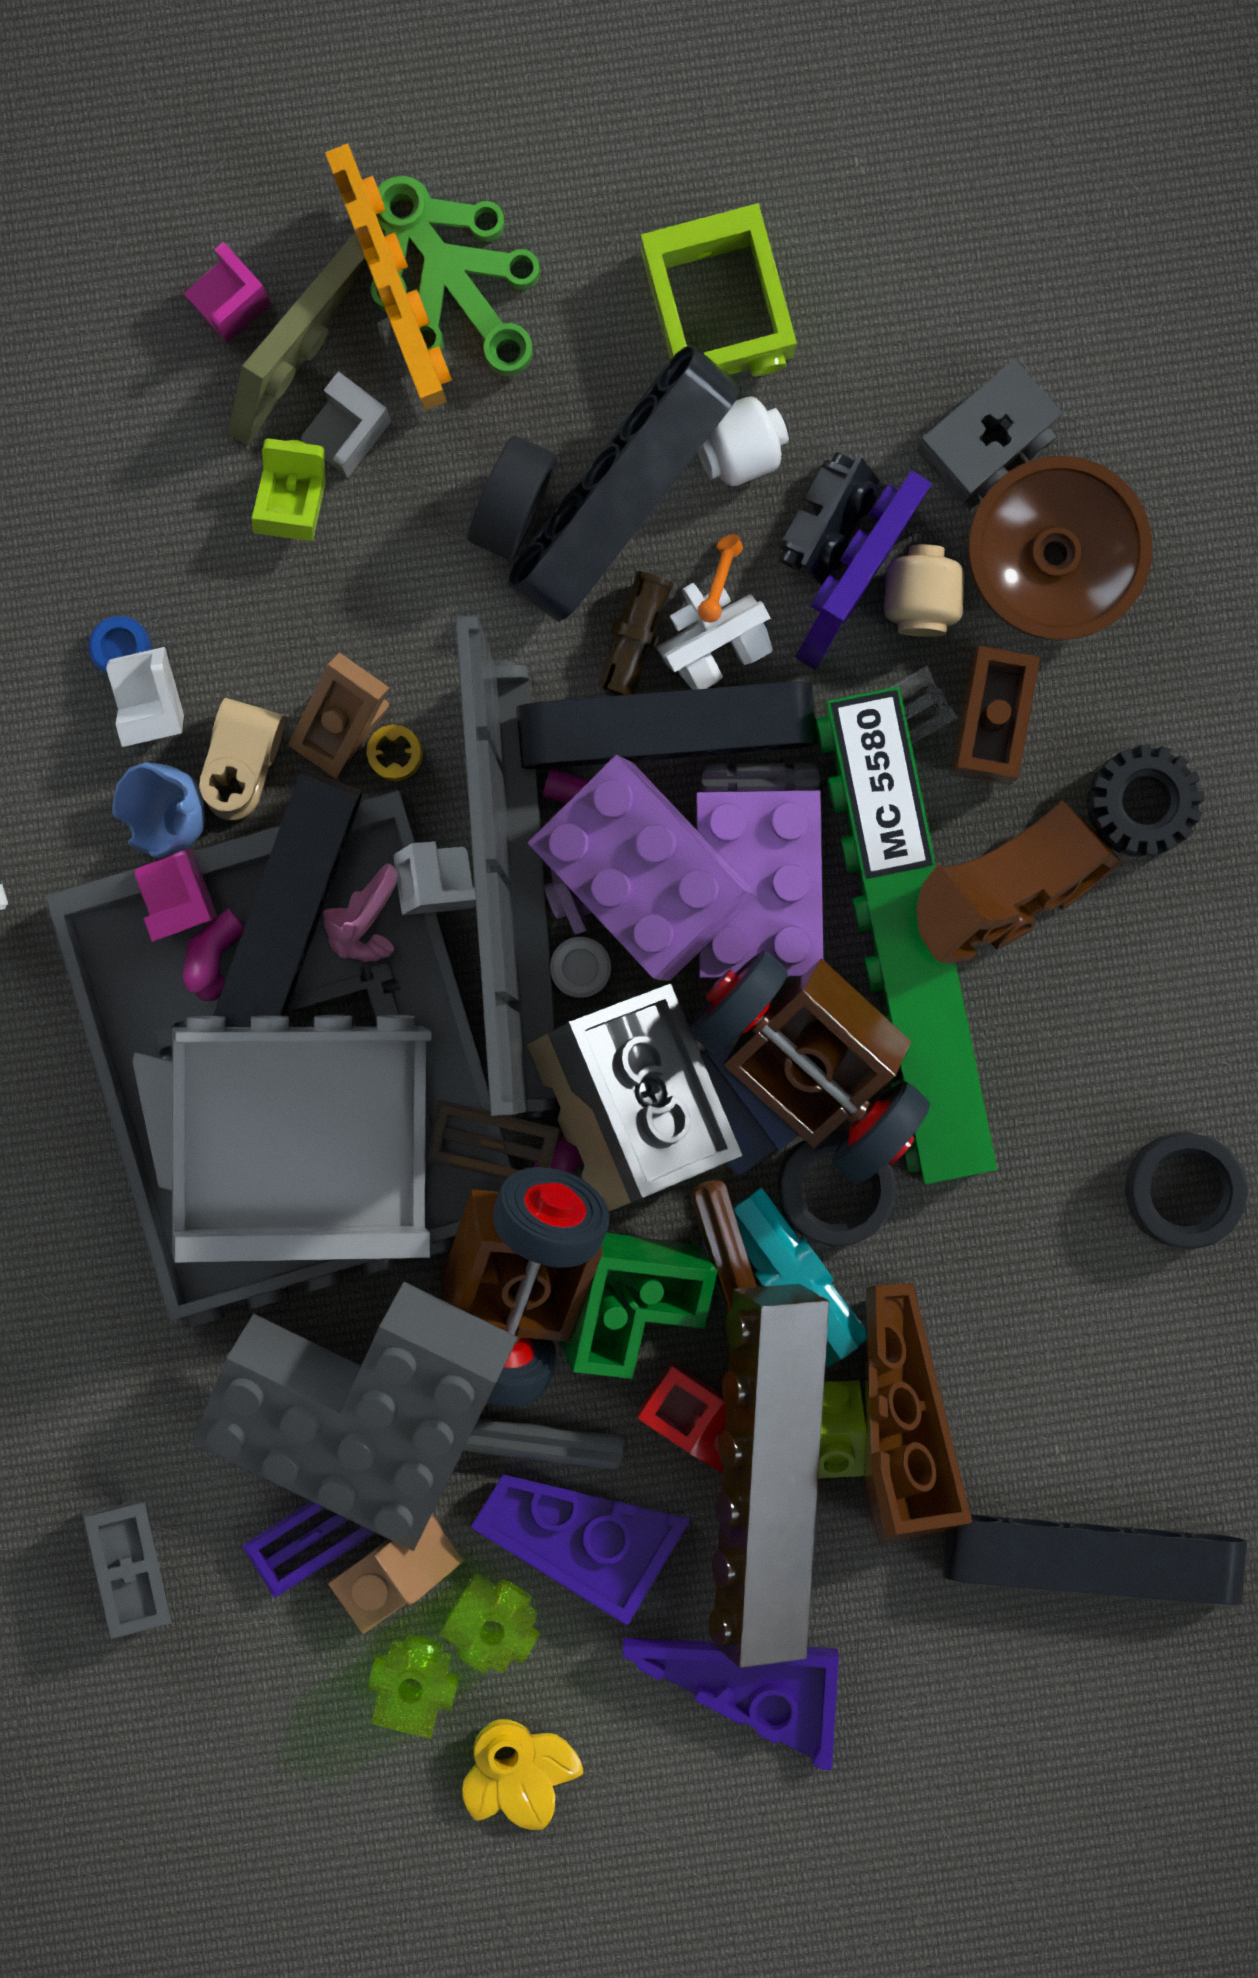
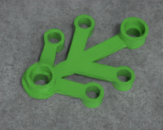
[370,176,540,377]

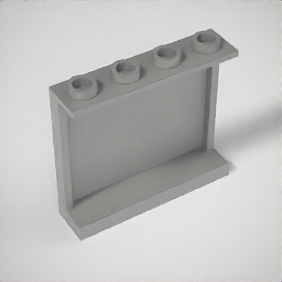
[172,1015,431,1263]

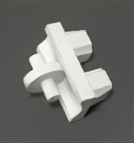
[656,583,773,690]

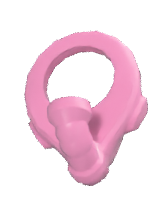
[322,864,398,962]

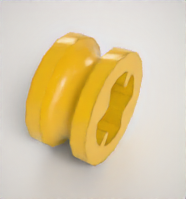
[366,724,423,782]

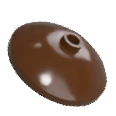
[968,456,1153,641]

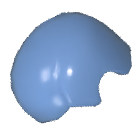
[112,762,206,859]

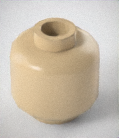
[884,544,965,637]

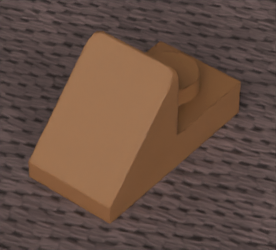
[288,652,390,780]
[328,1514,464,1634]

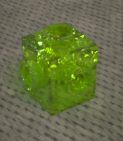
[439,1572,541,1674]
[367,1635,460,1739]

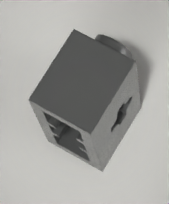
[917,358,1063,504]

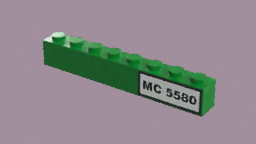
[815,686,998,1185]

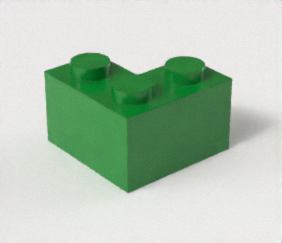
[559,1233,718,1379]

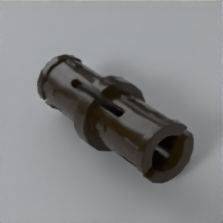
[597,571,673,695]

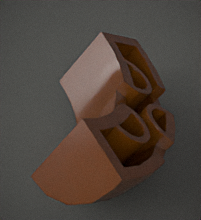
[916,800,1123,963]

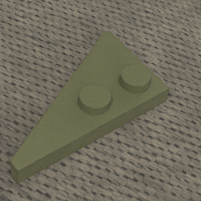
[227,232,367,446]

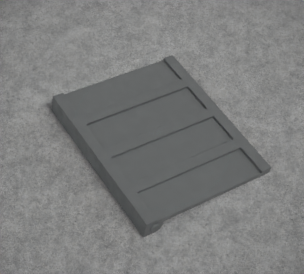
[456,615,561,1118]

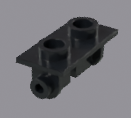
[779,452,879,585]

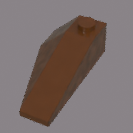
[864,1283,972,1545]

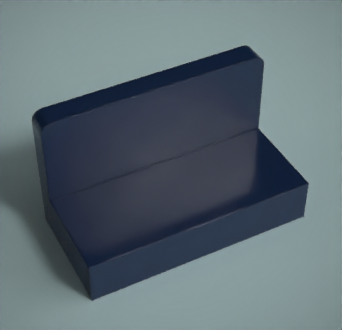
[700,1044,799,1176]

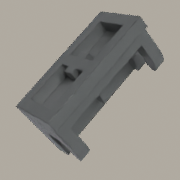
[81,1500,171,1639]

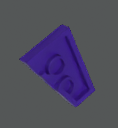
[795,470,932,670]
[470,1474,691,1626]

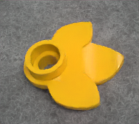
[462,1719,583,1830]

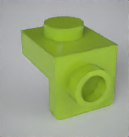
[252,438,326,542]
[818,1380,867,1478]

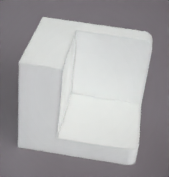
[106,647,184,747]
[393,841,476,915]

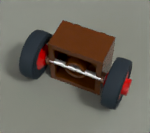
[690,951,930,1184]
[441,1167,609,1406]

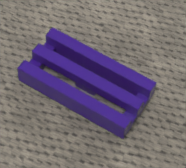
[242,1501,376,1598]

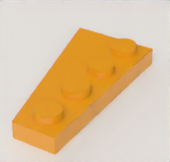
[325,143,452,411]

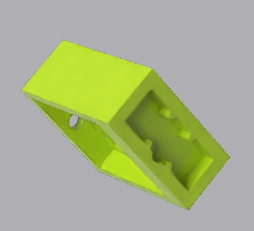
[640,203,797,377]

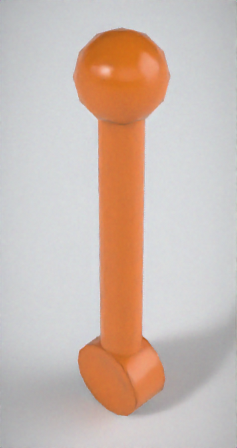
[698,534,743,623]

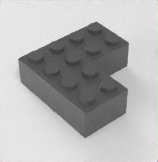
[192,1282,518,1551]

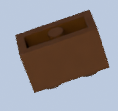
[950,646,1040,786]

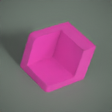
[184,242,271,344]
[135,849,218,942]

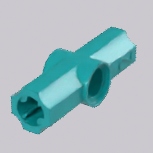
[732,1187,866,1368]

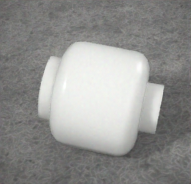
[697,397,789,486]

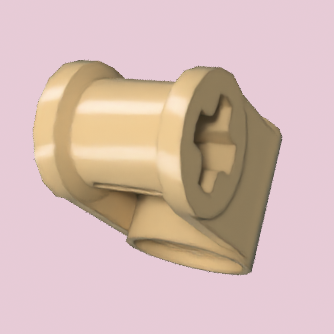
[199,698,285,822]

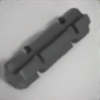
[701,763,820,792]

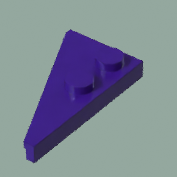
[623,1637,839,1770]

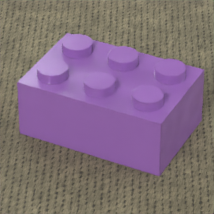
[527,755,757,981]
[695,791,823,980]

